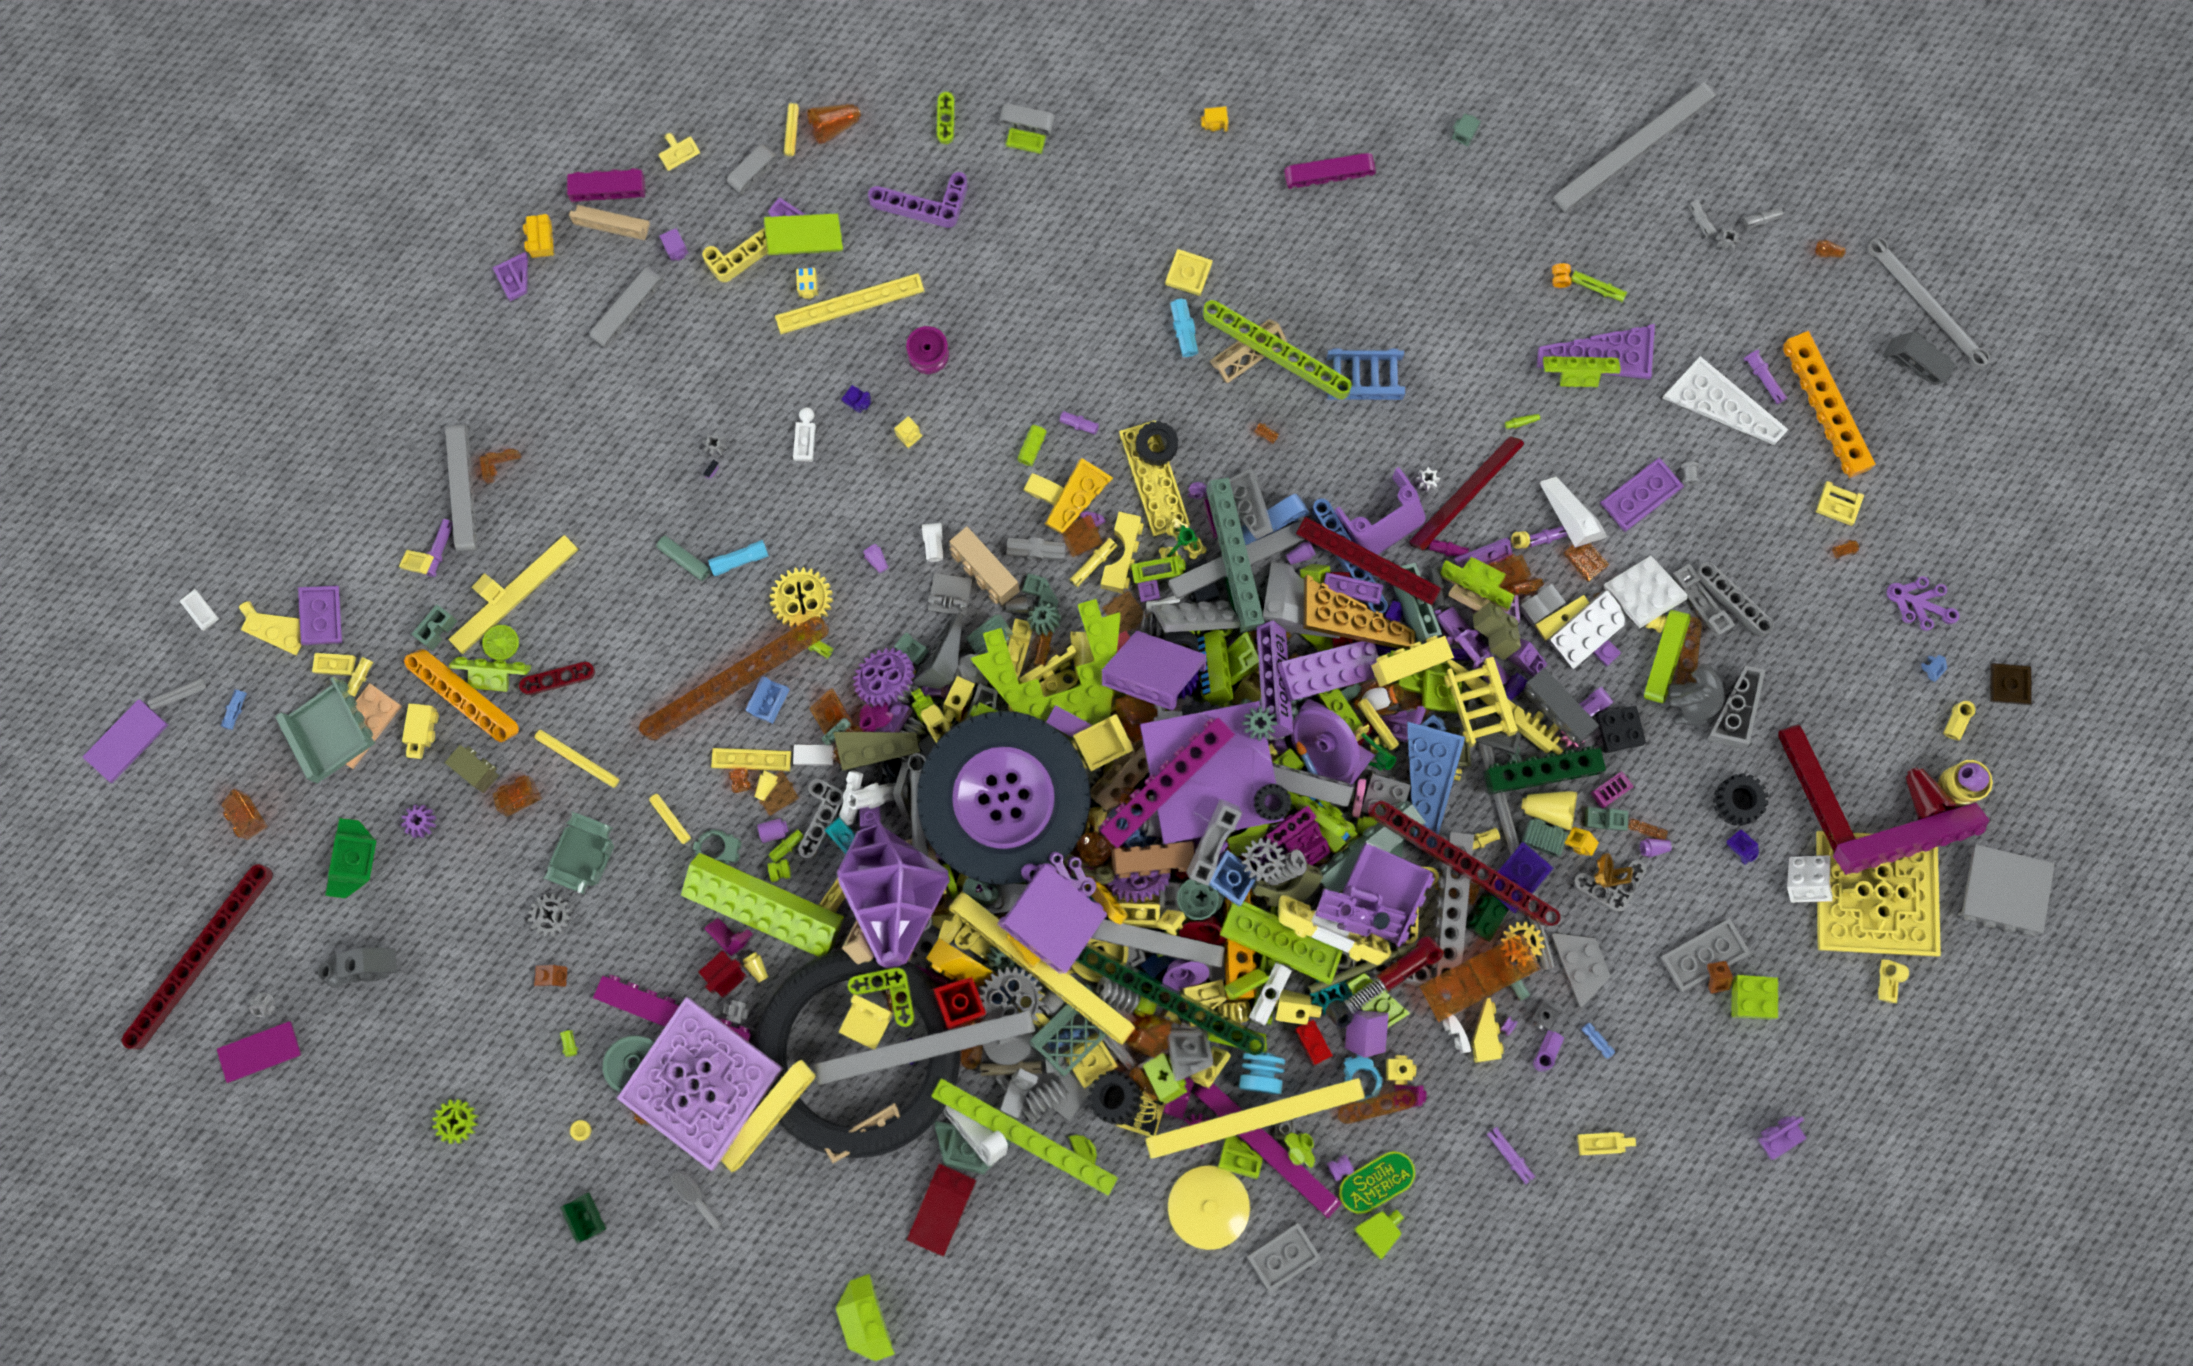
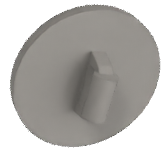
[983,1015,1033,1065]

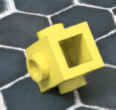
[1386,1055,1416,1085]

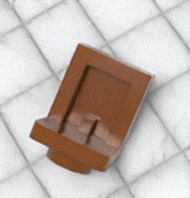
[534,965,567,987]

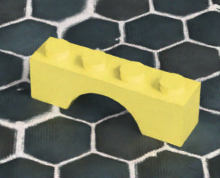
[1101,512,1144,594]

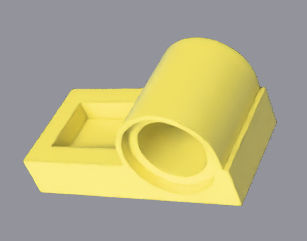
[1878,960,1909,1003]
[1190,1046,1231,1088]

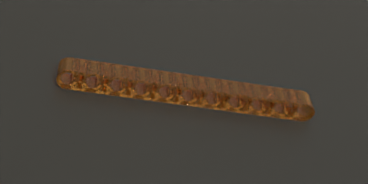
[639,616,829,740]

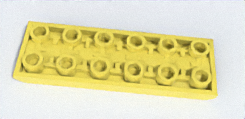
[1119,421,1190,537]

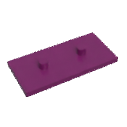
[216,1021,302,1083]

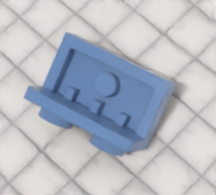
[746,676,790,724]

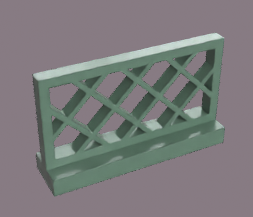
[1030,985,1107,1077]

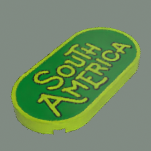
[1339,1151,1415,1214]

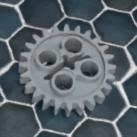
[979,967,1044,1021]

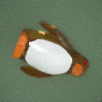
[1353,680,1404,715]

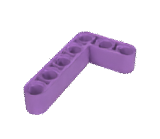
[868,172,968,228]

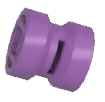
[1327,1154,1354,1182]

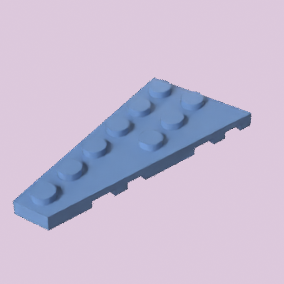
[1407,721,1465,848]

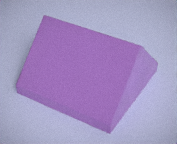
[1345,1010,1389,1058]

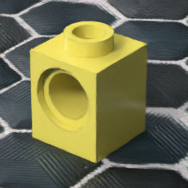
[471,573,506,606]

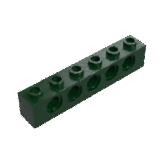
[1483,746,1606,795]

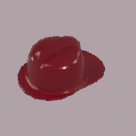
[1179,915,1227,945]

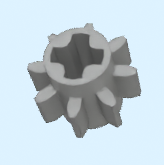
[1715,228,1740,252]
[702,432,727,457]
[248,992,276,1017]
[723,1000,749,1023]

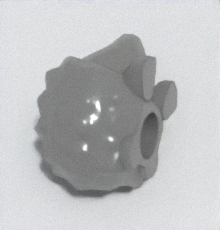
[954,654,988,687]

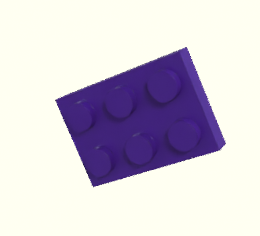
[1491,842,1554,914]

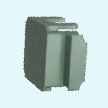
[543,812,615,895]

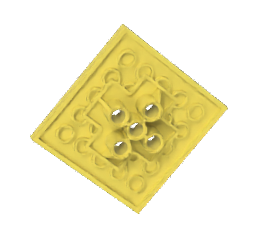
[1816,831,1941,957]

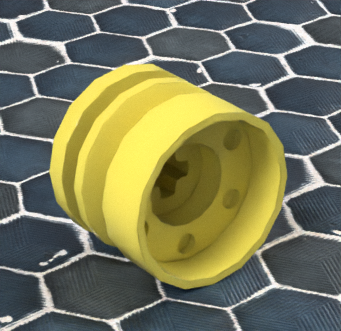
[1938,760,1993,807]

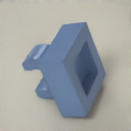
[1921,655,1947,682]

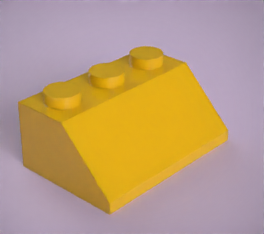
[926,938,999,988]

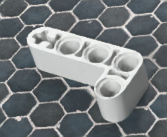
[943,1105,1008,1166]

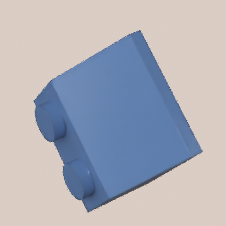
[1209,850,1257,906]

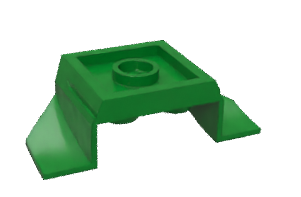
[325,818,377,898]

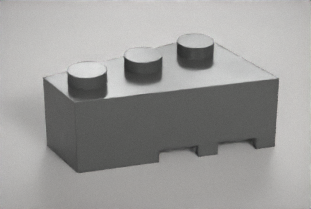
[1882,331,1956,385]

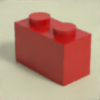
[1294,1019,1333,1066]

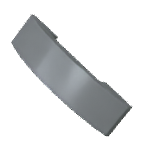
[1673,563,1735,636]

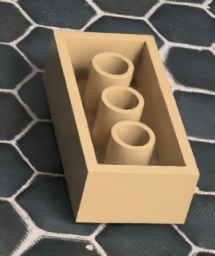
[949,526,1020,606]

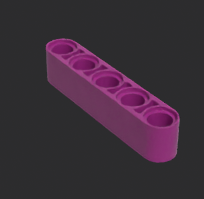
[1284,153,1376,189]

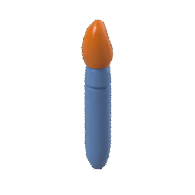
[1296,741,1318,775]

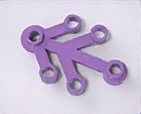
[1886,576,1959,631]
[1021,852,1096,896]

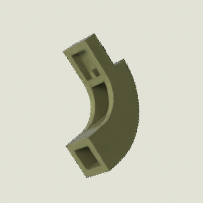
[1251,864,1323,907]

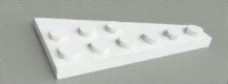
[1663,356,1788,445]

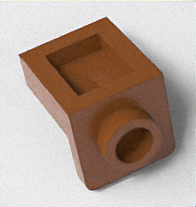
[1707,961,1733,994]

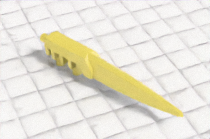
[1447,659,1563,755]

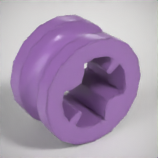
[1500,1016,1518,1036]

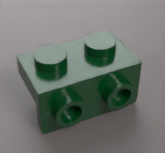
[1465,893,1509,942]
[560,1192,607,1244]

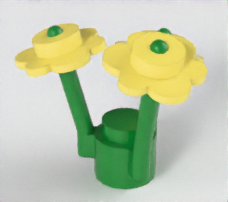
[1354,725,1396,771]

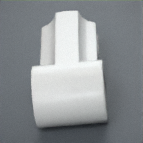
[922,523,943,562]

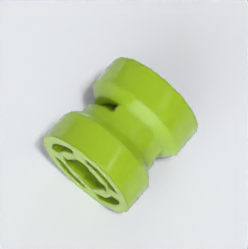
[767,859,792,882]

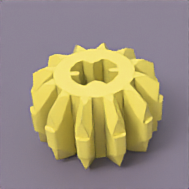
[1217,1000,1251,1024]

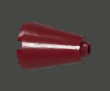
[1905,767,1957,820]

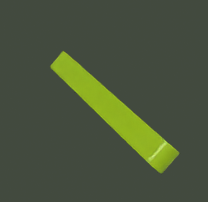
[1203,300,1352,400]

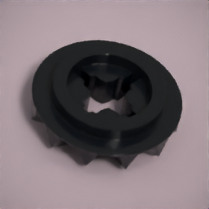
[879,758,902,784]

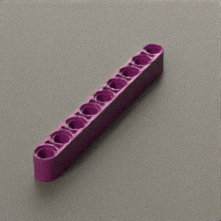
[1194,1083,1342,1219]

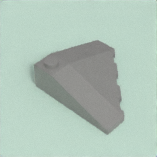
[1263,562,1340,638]

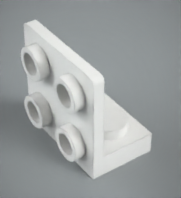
[1787,855,1833,903]

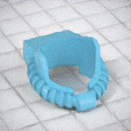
[1343,1055,1383,1105]

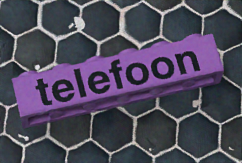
[1257,620,1293,739]

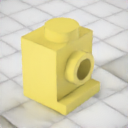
[894,416,923,449]

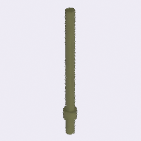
[1308,941,1418,994]

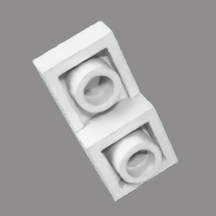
[1443,1013,1471,1054]

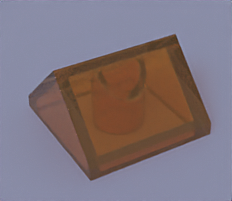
[809,688,855,735]

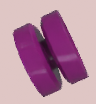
[906,326,949,374]

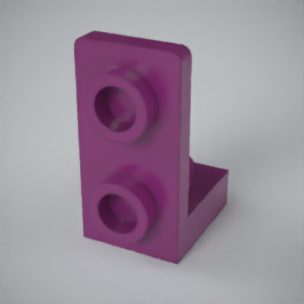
[705,918,753,957]
[1393,1085,1427,1107]

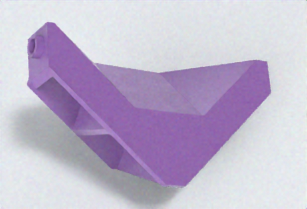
[837,822,949,969]

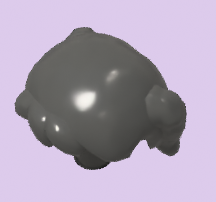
[1668,664,1724,726]

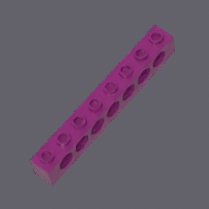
[1100,717,1235,848]

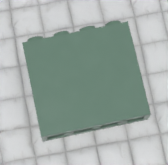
[275,677,375,783]

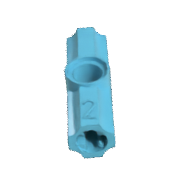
[1170,298,1198,357]

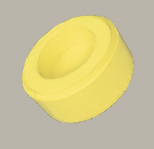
[570,1120,591,1141]

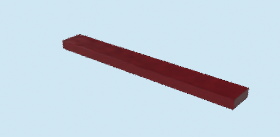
[1409,436,1524,551]
[1296,517,1442,606]

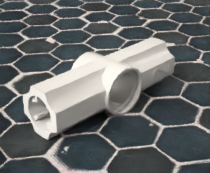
[846,783,896,810]
[1249,963,1291,1026]

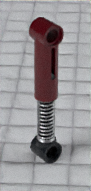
[1326,936,1444,1028]

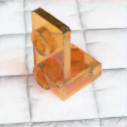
[479,449,522,484]

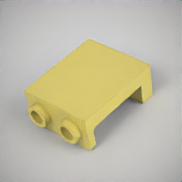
[1071,714,1134,771]

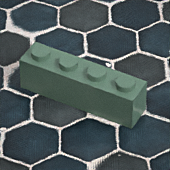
[1393,563,1442,644]

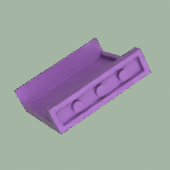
[1102,630,1206,711]
[1341,841,1434,947]
[997,864,1107,974]

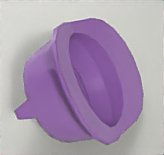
[1163,959,1209,992]

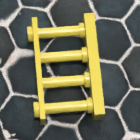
[1444,657,1518,747]

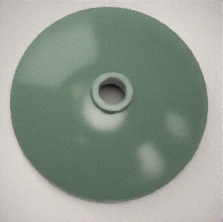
[602,1035,655,1092]

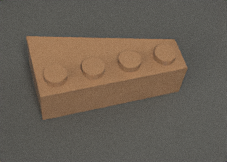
[1111,842,1194,878]

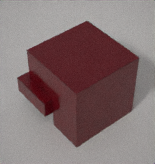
[698,950,748,998]

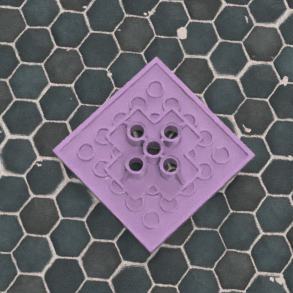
[617,997,783,1171]

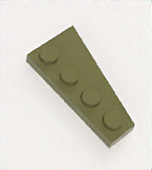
[833,732,920,771]

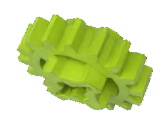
[911,688,934,723]
[432,1099,478,1144]

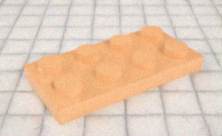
[346,683,402,769]

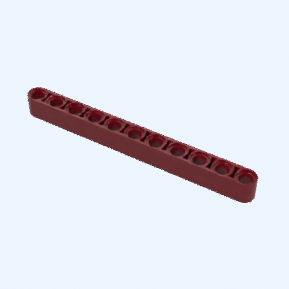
[1368,801,1561,926]
[121,864,273,1050]

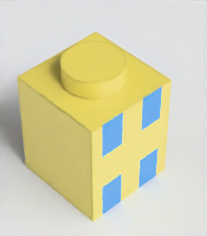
[796,268,818,299]

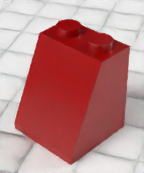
[934,977,986,1030]

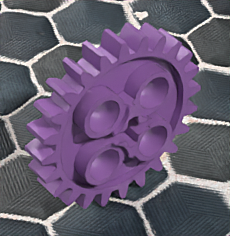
[853,648,915,707]
[1107,871,1171,903]

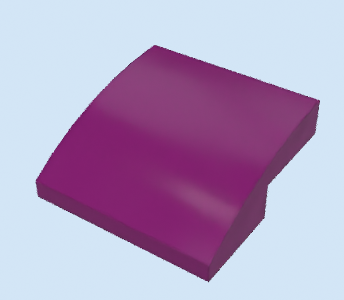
[1282,820,1330,865]

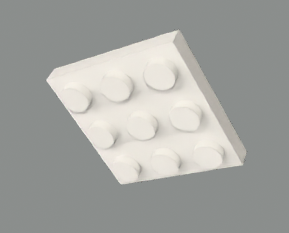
[1604,556,1688,628]

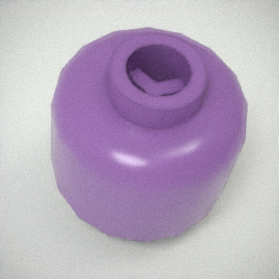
[1958,763,1989,792]

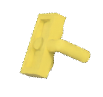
[658,133,700,171]

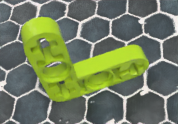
[848,968,915,1027]

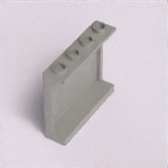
[1958,845,2055,937]

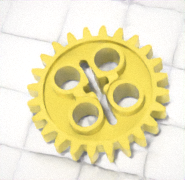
[770,567,833,630]

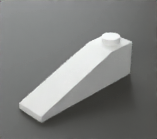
[1540,477,1607,547]

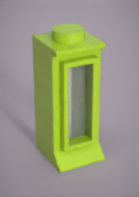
[1131,555,1186,584]

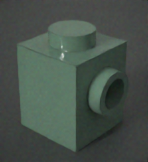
[1452,113,1481,147]

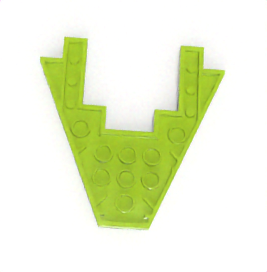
[971,599,1121,758]

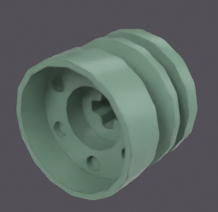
[1177,879,1225,920]

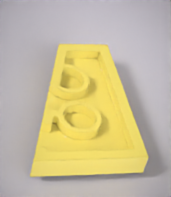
[241,612,302,656]
[1018,645,1076,684]

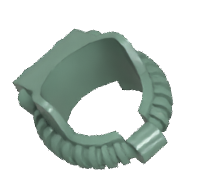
[693,829,742,865]

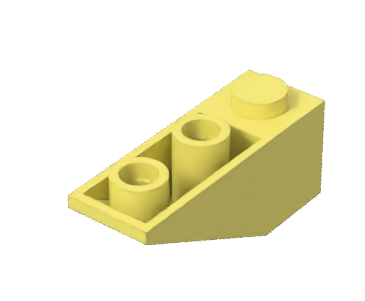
[1471,998,1504,1063]

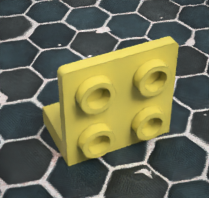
[839,994,894,1050]

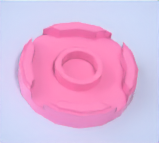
[1352,778,1366,818]

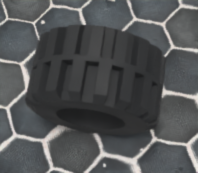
[1713,773,1769,826]
[1088,1071,1144,1125]

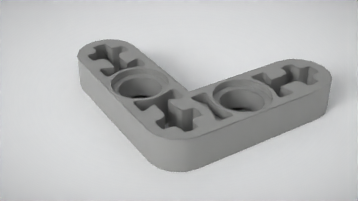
[1573,860,1646,912]

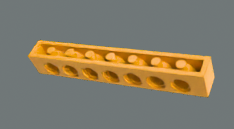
[1783,331,1876,478]
[1223,837,1257,1000]

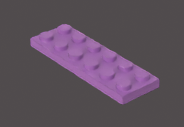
[1277,641,1379,702]

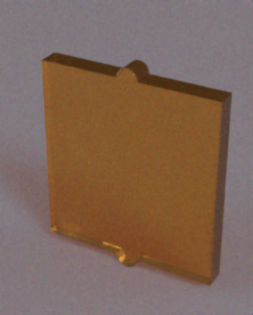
[1062,515,1103,557]
[1103,591,1147,633]
[753,771,799,816]

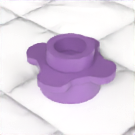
[1188,482,1207,499]

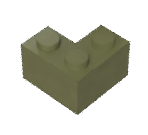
[1473,602,1521,660]
[444,745,499,793]

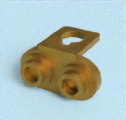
[1595,853,1633,888]

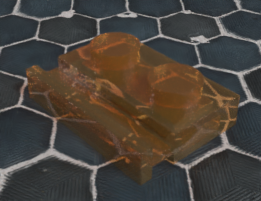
[1563,543,1610,582]

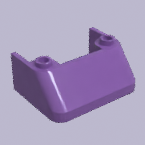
[1335,467,1426,555]

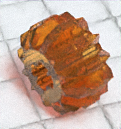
[1077,831,1110,867]

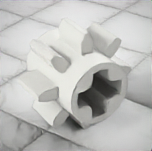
[1415,467,1440,492]

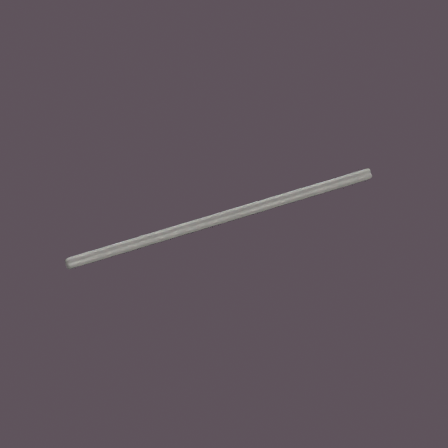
[1462,666,1554,970]

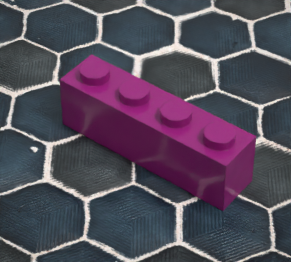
[567,168,645,202]

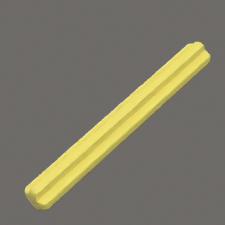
[534,730,620,788]

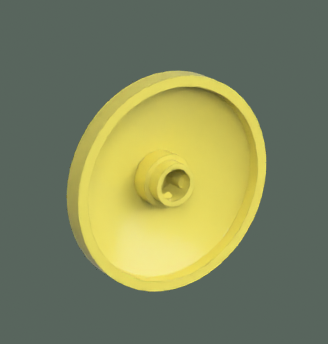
[1168,1166,1250,1250]

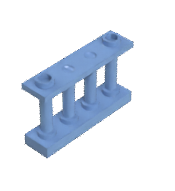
[1326,348,1405,400]

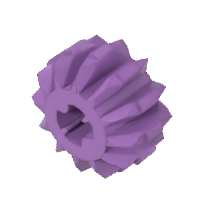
[401,805,436,838]

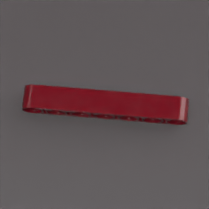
[1778,724,1856,853]

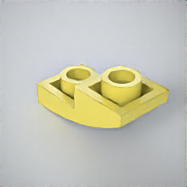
[1023,473,1064,506]

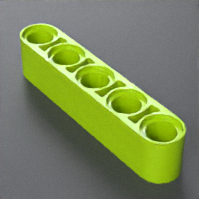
[1644,610,1691,704]

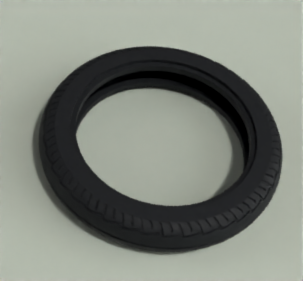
[755,950,961,1158]

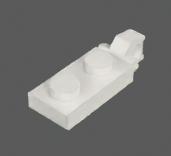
[839,770,863,825]

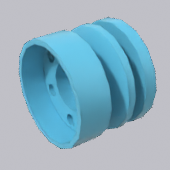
[1239,1053,1285,1095]

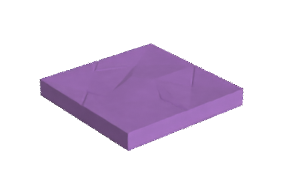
[1140,701,1284,844]

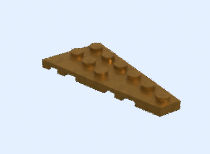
[1303,575,1415,650]

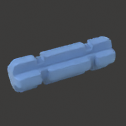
[1582,1023,1615,1058]

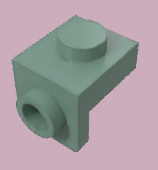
[894,632,929,666]

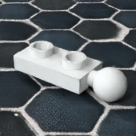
[793,407,816,462]

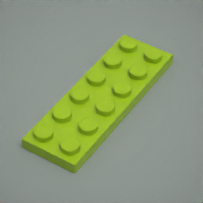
[1219,901,1343,985]

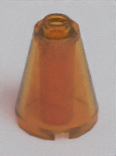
[807,104,861,144]

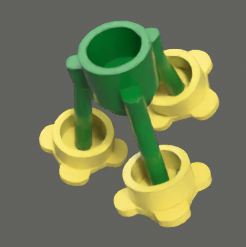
[1159,518,1207,565]

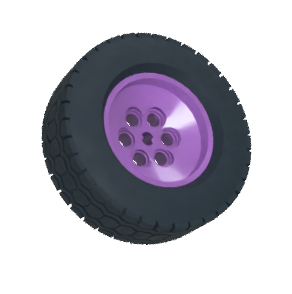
[917,711,1090,884]

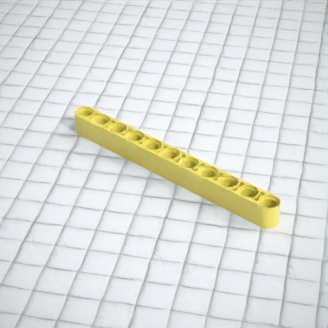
[948,892,1135,1045]
[1145,1078,1365,1159]

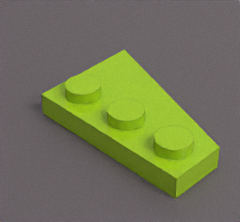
[1346,972,1411,1028]

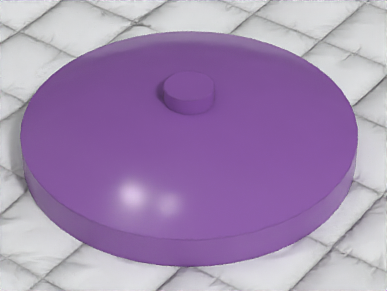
[1291,706,1360,781]

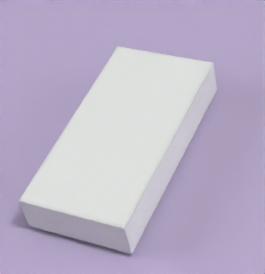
[180,589,219,631]
[793,745,834,766]

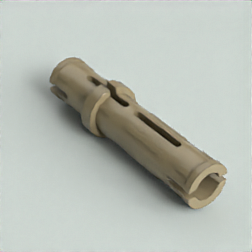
[980,1060,1042,1076]

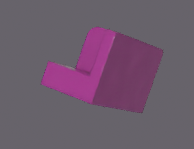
[1163,1078,1194,1119]

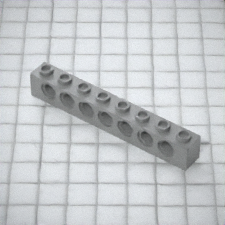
[1429,832,1474,995]

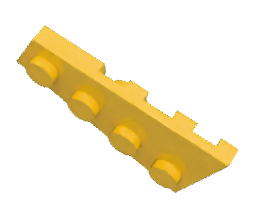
[1045,458,1113,534]

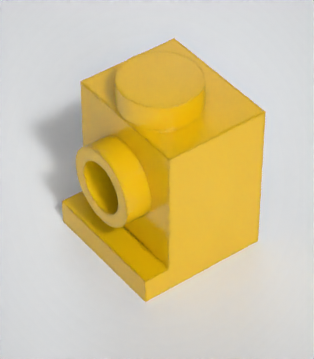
[1201,106,1228,131]
[1564,826,1599,856]

